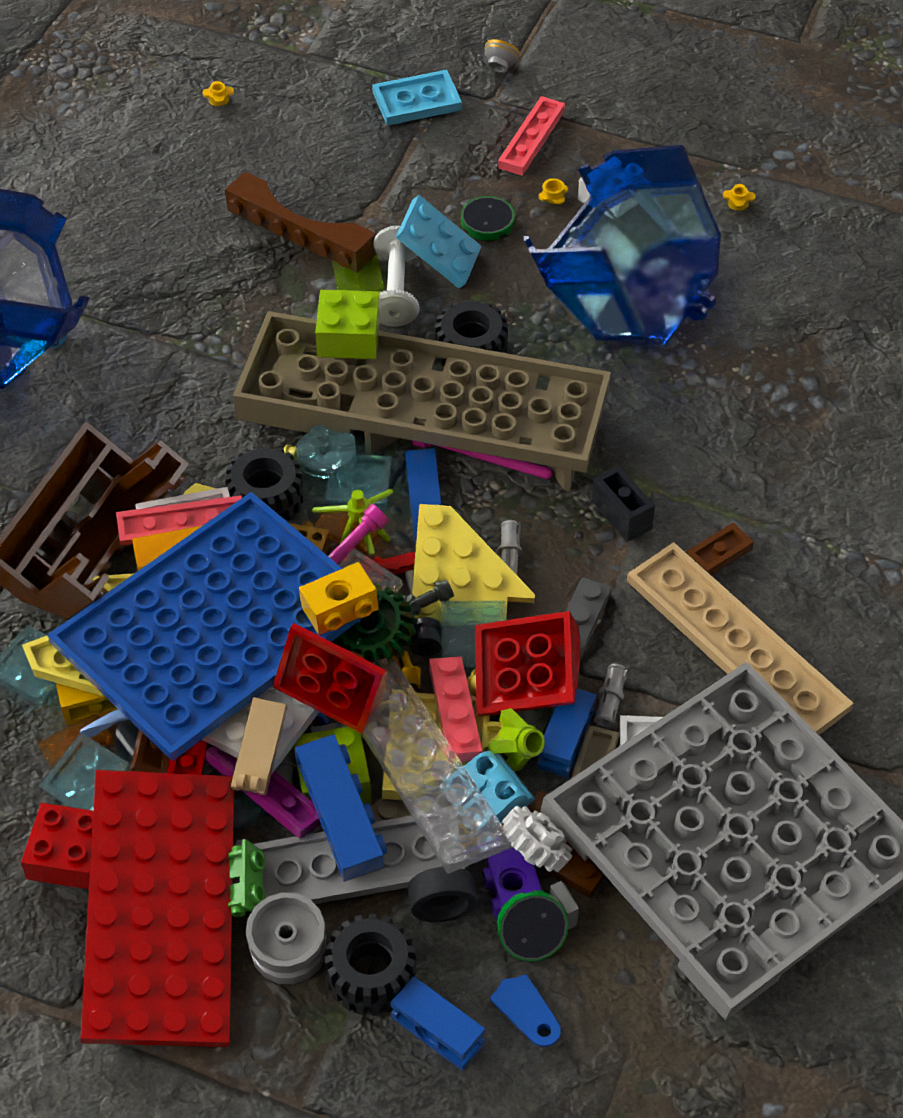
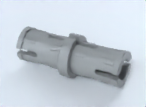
[594,664,628,729]

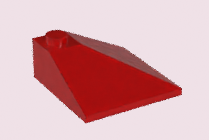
[475,611,581,717]
[273,623,386,734]

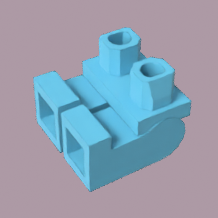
[439,751,535,843]

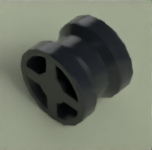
[410,617,442,656]

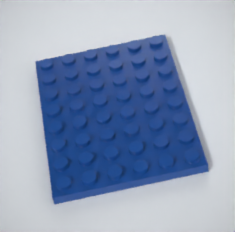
[47,492,378,761]

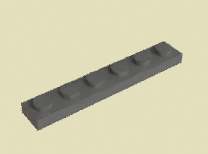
[516,577,611,735]

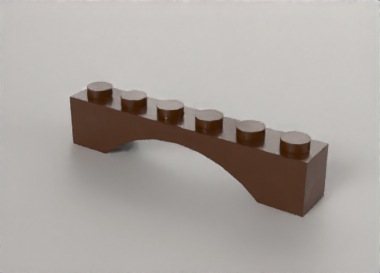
[225,171,377,273]

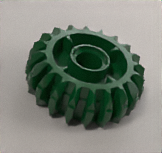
[332,583,416,668]

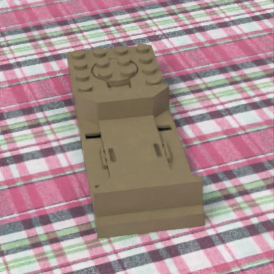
[233,311,611,491]

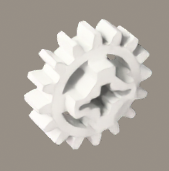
[502,806,572,872]

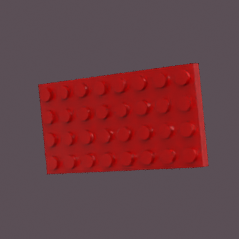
[80,770,234,1047]

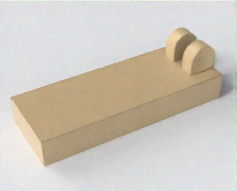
[231,697,288,796]

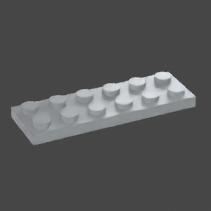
[254,807,465,904]

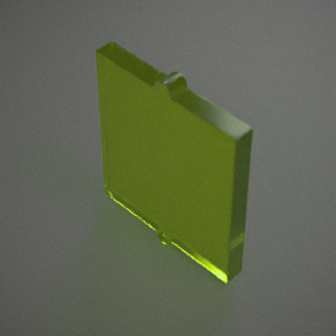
[332,254,384,293]

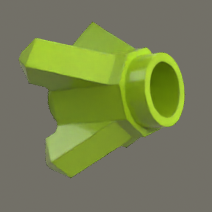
[488,708,545,772]

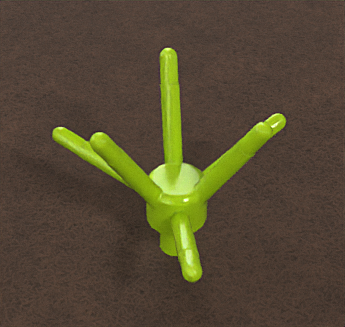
[312,489,393,555]

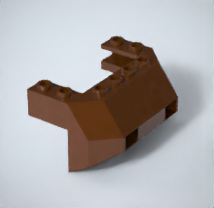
[0,421,189,619]

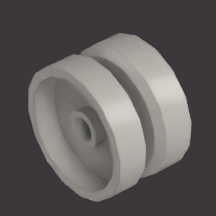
[246,892,328,985]

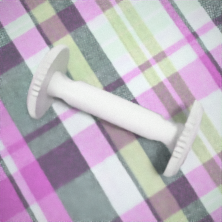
[373,226,420,327]

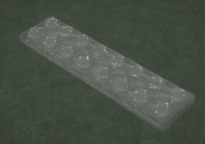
[362,658,512,874]

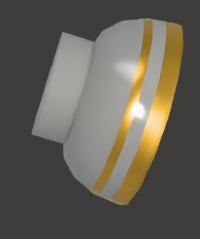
[485,39,521,73]

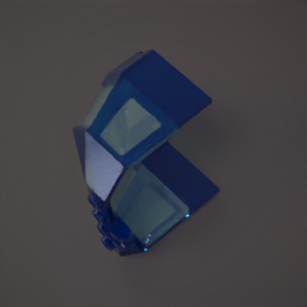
[522,145,721,345]

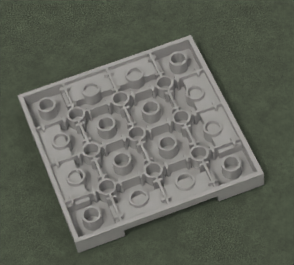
[540,662,903,1021]

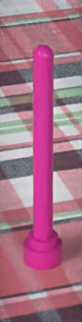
[413,441,553,479]
[328,503,390,564]

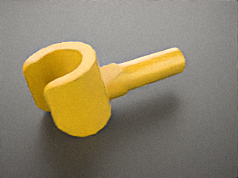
[401,651,421,689]

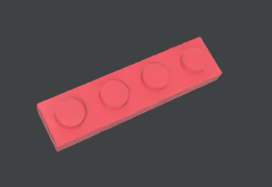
[498,96,565,176]
[116,495,242,546]
[429,656,483,764]

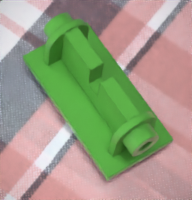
[228,839,265,917]

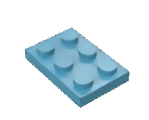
[372,70,462,126]
[396,195,482,288]

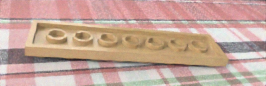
[627,542,854,735]

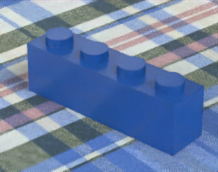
[295,734,387,882]

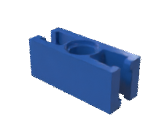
[537,689,596,778]
[391,976,485,1071]

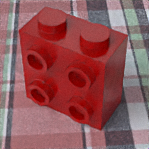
[21,803,93,889]

